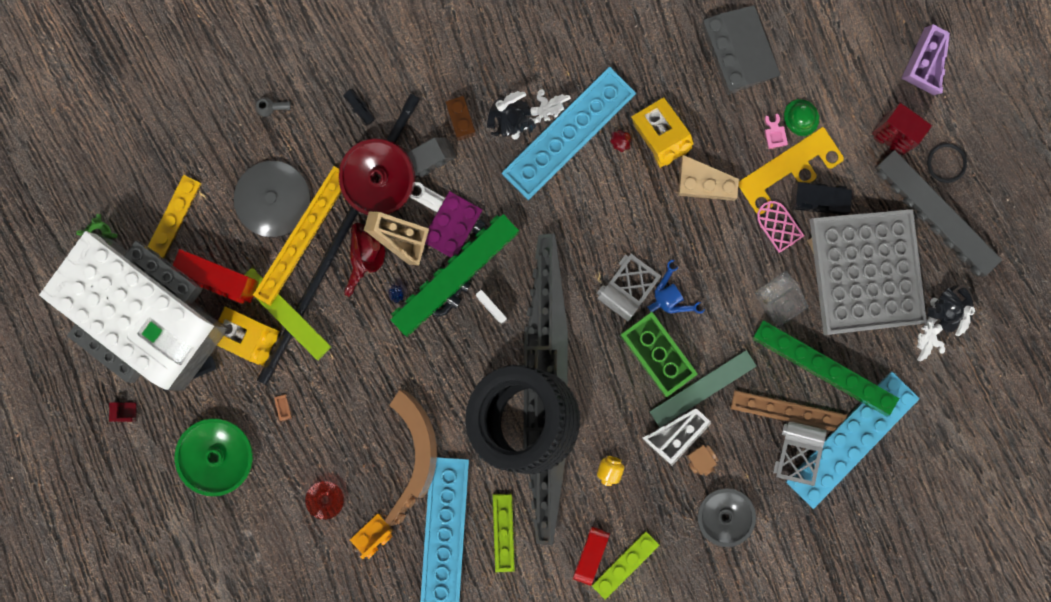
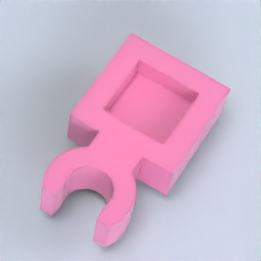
[764,114,788,149]

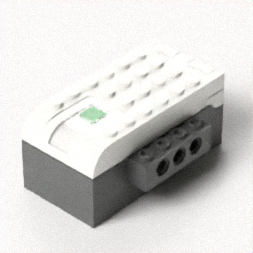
[39,231,229,391]

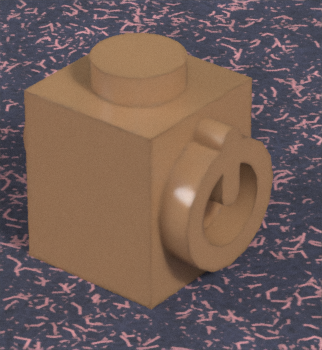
[686,445,719,476]

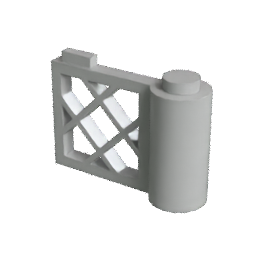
[596,254,661,321]
[773,421,827,486]

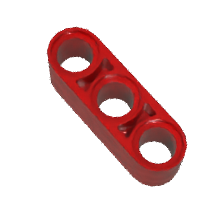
[573,527,610,586]

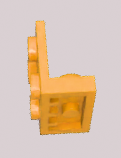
[350,513,394,560]

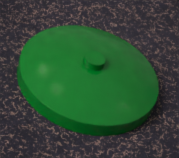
[174,418,253,496]

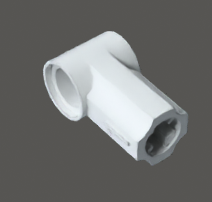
[410,182,445,212]

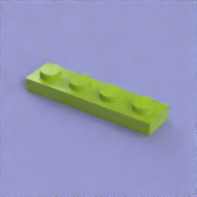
[591,531,659,600]

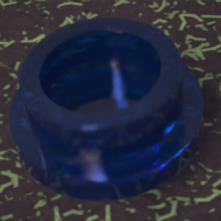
[388,284,403,304]

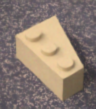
[678,155,739,201]

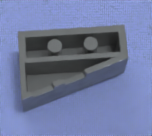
[407,137,457,178]

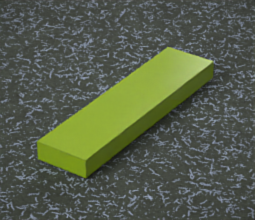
[493,494,515,572]

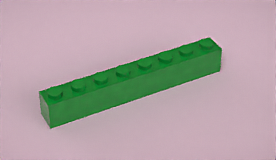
[390,214,519,337]
[752,320,900,417]

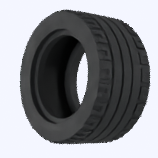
[465,365,581,474]

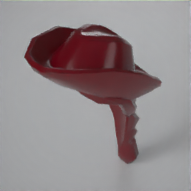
[344,223,386,297]

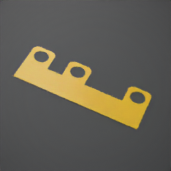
[738,127,844,215]

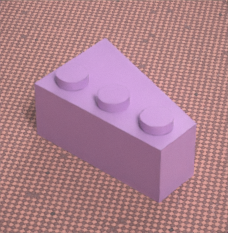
[901,24,950,95]

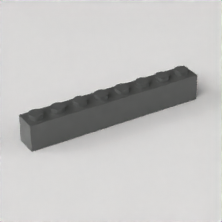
[875,150,1002,277]

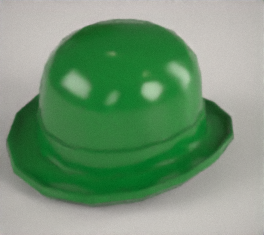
[784,99,819,136]

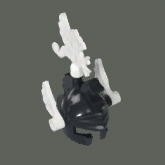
[487,89,571,139]
[917,285,975,361]

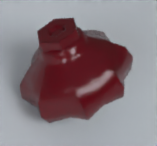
[610,129,632,152]

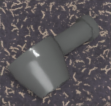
[255,97,291,117]

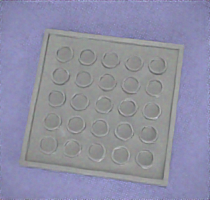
[810,209,927,335]

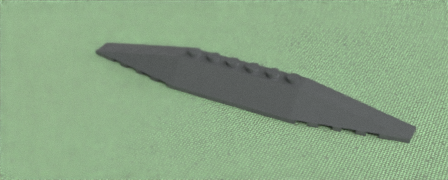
[523,234,568,545]

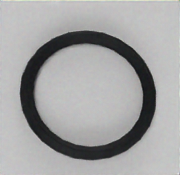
[927,143,967,183]

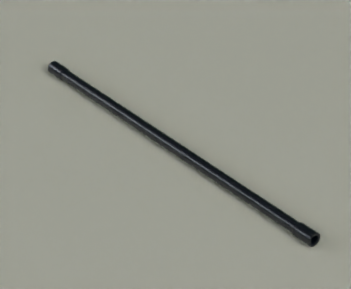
[257,94,420,385]

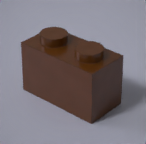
[445,96,476,141]

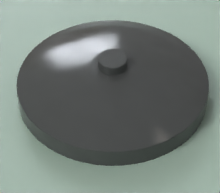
[234,161,311,238]

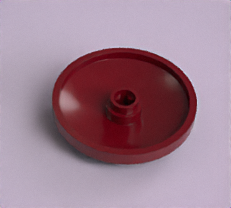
[339,139,415,215]

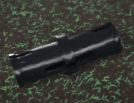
[343,89,376,126]

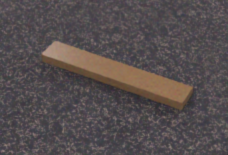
[730,390,847,431]

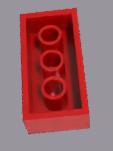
[173,249,259,304]

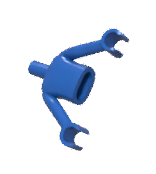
[647,260,705,314]

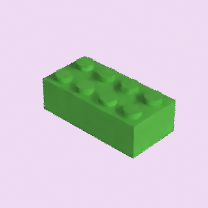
[620,312,698,397]

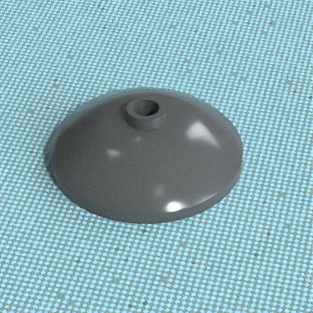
[698,488,756,547]

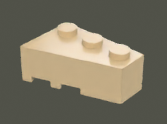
[364,212,429,266]

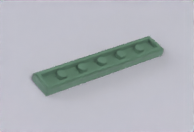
[649,350,756,428]

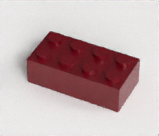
[871,103,932,156]

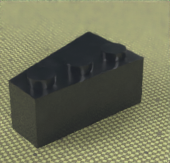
[790,182,852,215]

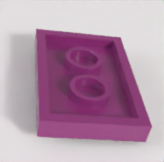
[425,191,483,258]

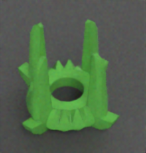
[76,214,117,238]

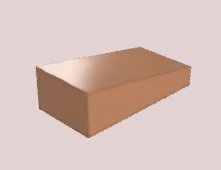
[274,394,292,421]

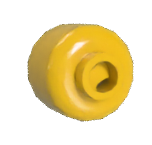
[597,456,624,486]

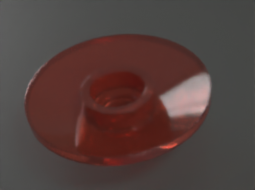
[305,481,344,520]

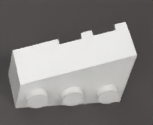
[643,409,711,466]

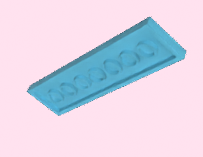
[501,67,636,201]
[785,372,920,509]
[420,457,469,602]

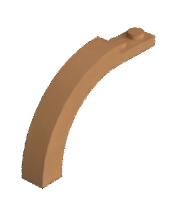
[385,390,437,526]

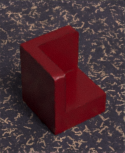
[109,402,137,422]

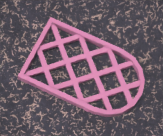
[757,201,804,253]

